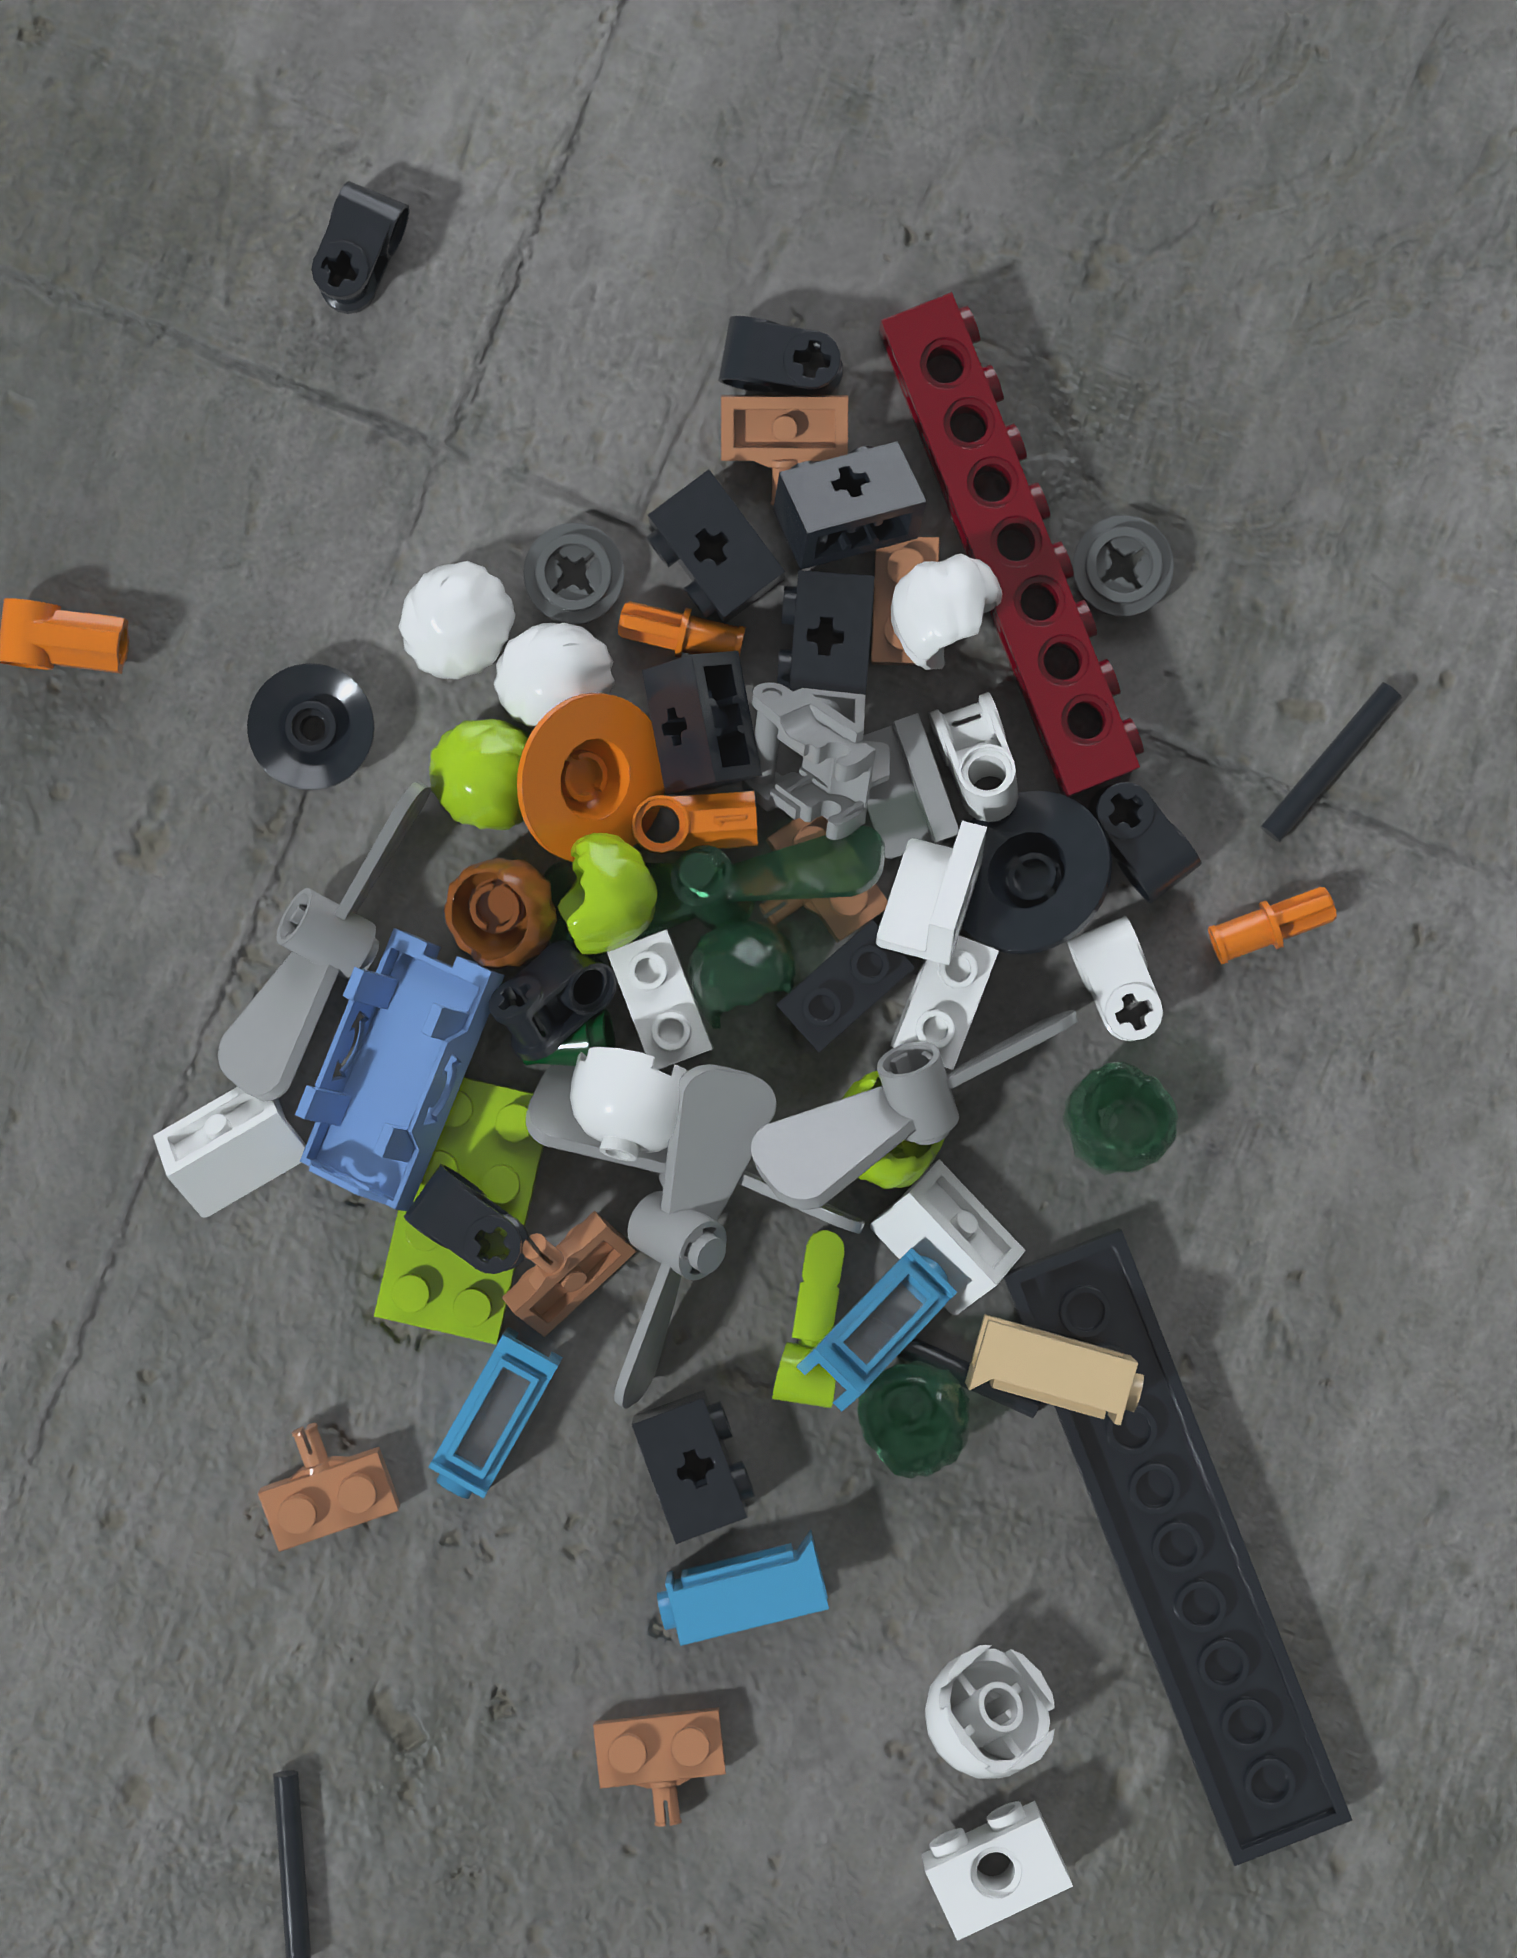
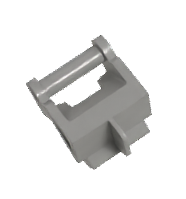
[742,683,890,840]

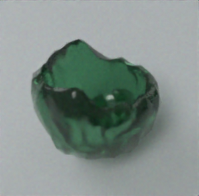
[687,917,796,1029]
[1062,1062,1178,1175]
[857,1361,969,1479]

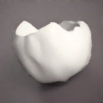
[891,553,1003,670]
[399,561,515,679]
[494,623,615,730]

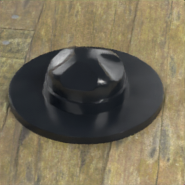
[953,791,1112,954]

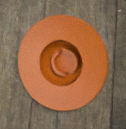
[517,693,665,862]

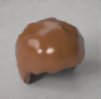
[444,858,557,969]

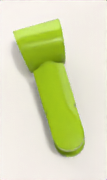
[772,1230,845,1408]

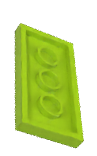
[374,1077,544,1345]

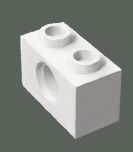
[607,929,714,1070]
[890,935,999,1070]
[922,1801,1073,1941]

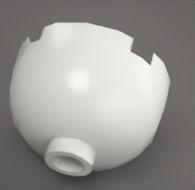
[570,1047,688,1161]
[925,1645,1055,1779]

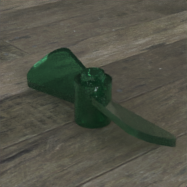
[543,826,885,957]

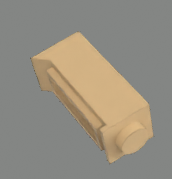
[965,1314,1144,1425]

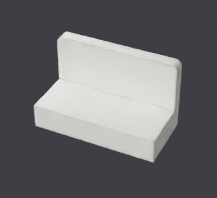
[876,821,987,965]
[153,1086,306,1218]
[870,1159,1026,1315]

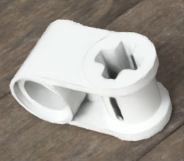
[929,692,1019,822]
[1067,916,1163,1041]

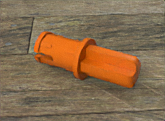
[618,601,746,658]
[1208,887,1337,964]

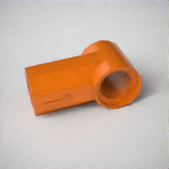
[0,598,129,674]
[632,791,758,854]

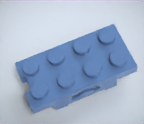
[295,928,505,1211]

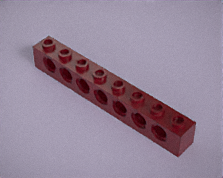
[879,292,1144,797]

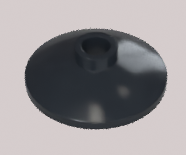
[247,663,375,790]

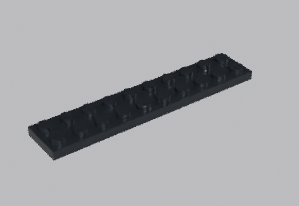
[1003,1228,1352,1866]

